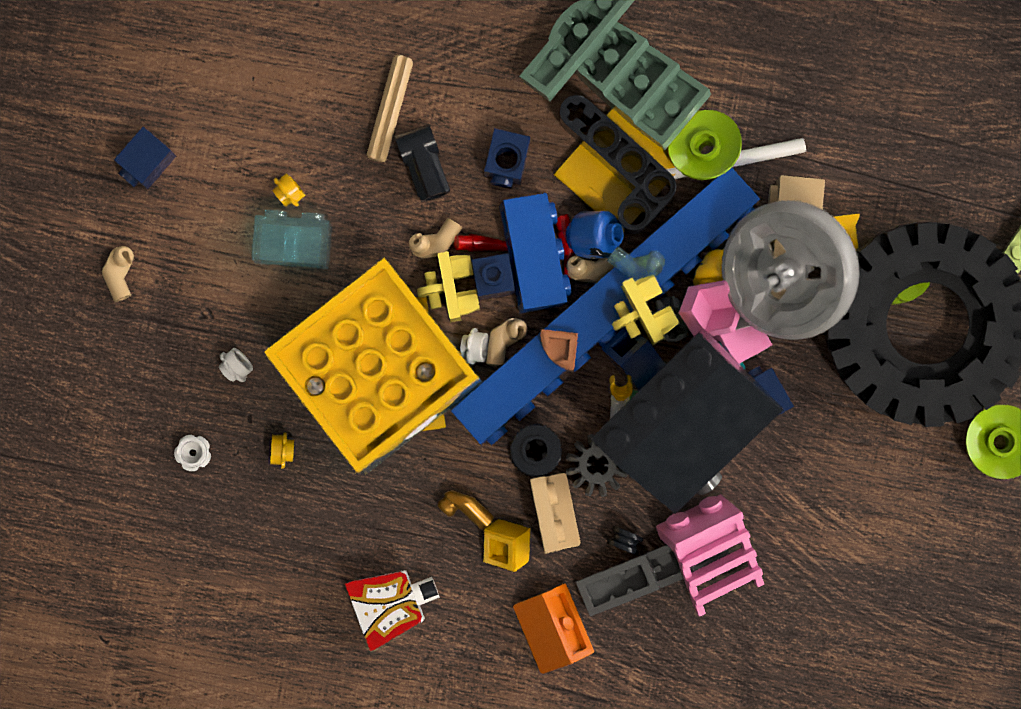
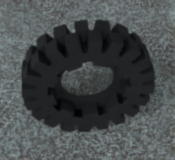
[824,222,1021,427]

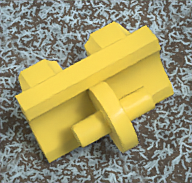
[417,252,480,322]
[611,275,679,346]

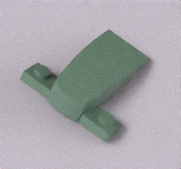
[520,0,711,150]

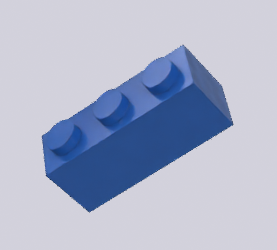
[499,193,571,314]

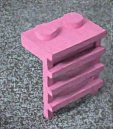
[656,494,764,617]

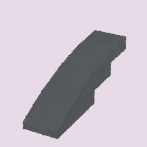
[576,545,730,617]

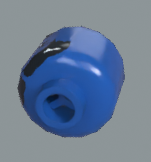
[566,211,624,259]

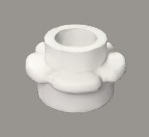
[460,328,489,364]
[219,348,253,382]
[174,435,211,471]

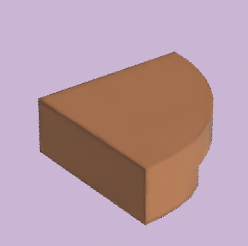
[540,329,578,371]

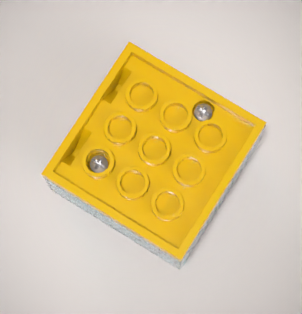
[264,258,483,475]

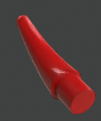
[556,214,576,279]
[454,234,507,252]

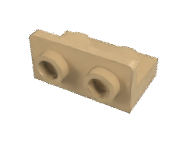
[530,473,581,553]

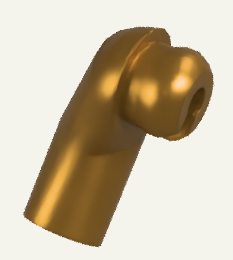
[437,490,494,530]

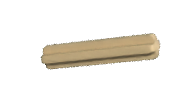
[367,55,413,162]

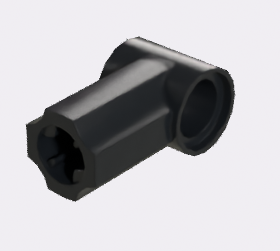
[394,124,451,203]

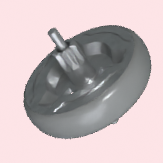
[722,200,859,340]

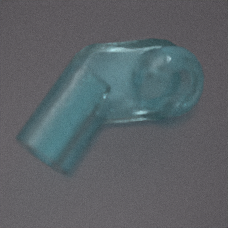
[607,246,665,281]

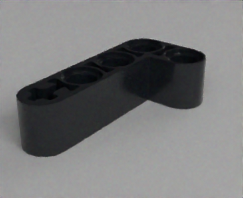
[560,95,676,235]

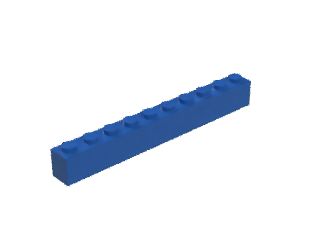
[451,168,760,446]

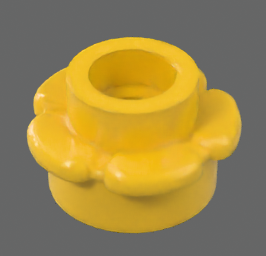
[272,173,306,207]
[270,432,294,469]

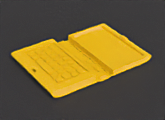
[554,109,675,233]

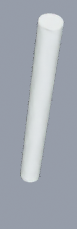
[666,138,806,179]

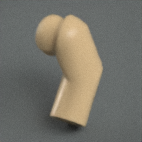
[409,218,462,258]
[102,246,134,302]
[566,253,622,284]
[486,318,528,367]

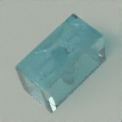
[252,210,332,269]

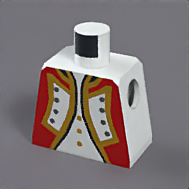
[345,570,440,651]

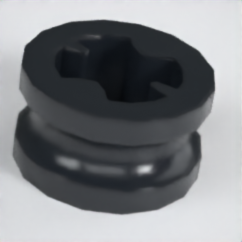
[607,526,644,555]

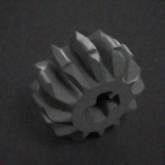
[566,434,628,497]

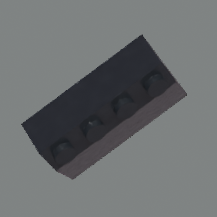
[591,328,784,514]

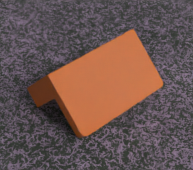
[513,583,594,674]

